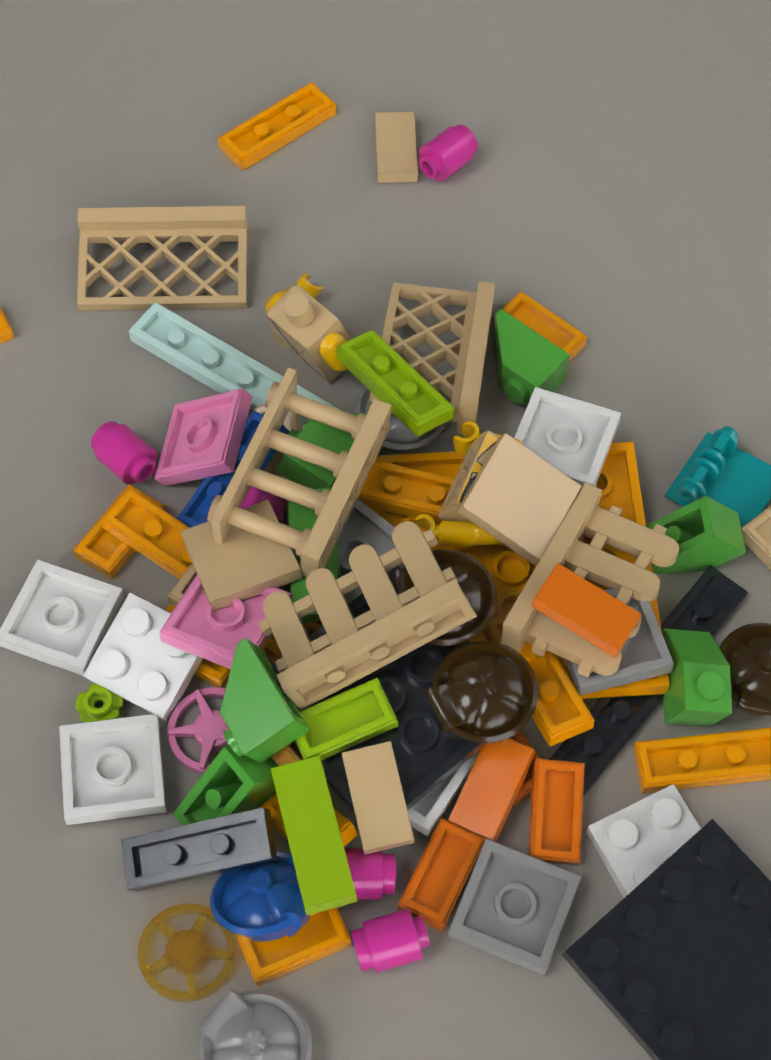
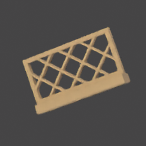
[77,206,248,311]
[368,281,496,434]

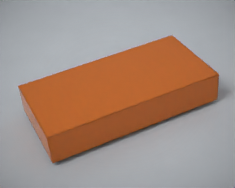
[530,563,642,658]
[448,738,537,842]
[528,758,585,865]
[397,818,486,932]

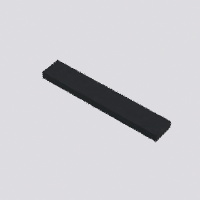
[549,565,748,797]

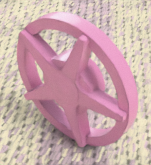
[167,687,229,774]

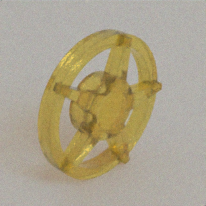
[138,903,236,1002]

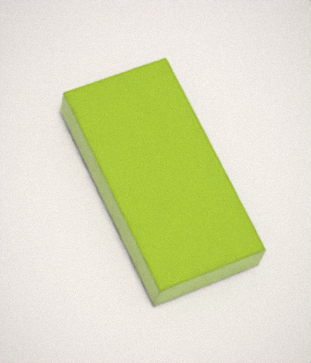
[295,678,398,760]

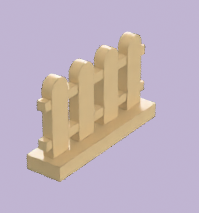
[501,483,679,678]
[258,521,477,710]

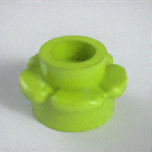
[75,683,123,723]

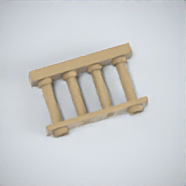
[207,367,391,577]

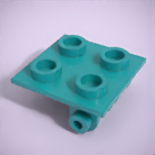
[664,426,771,528]

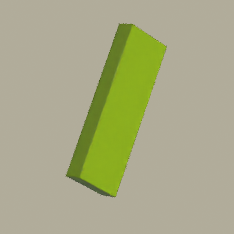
[336,329,454,437]
[270,755,358,915]

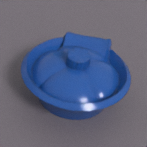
[210,851,310,941]

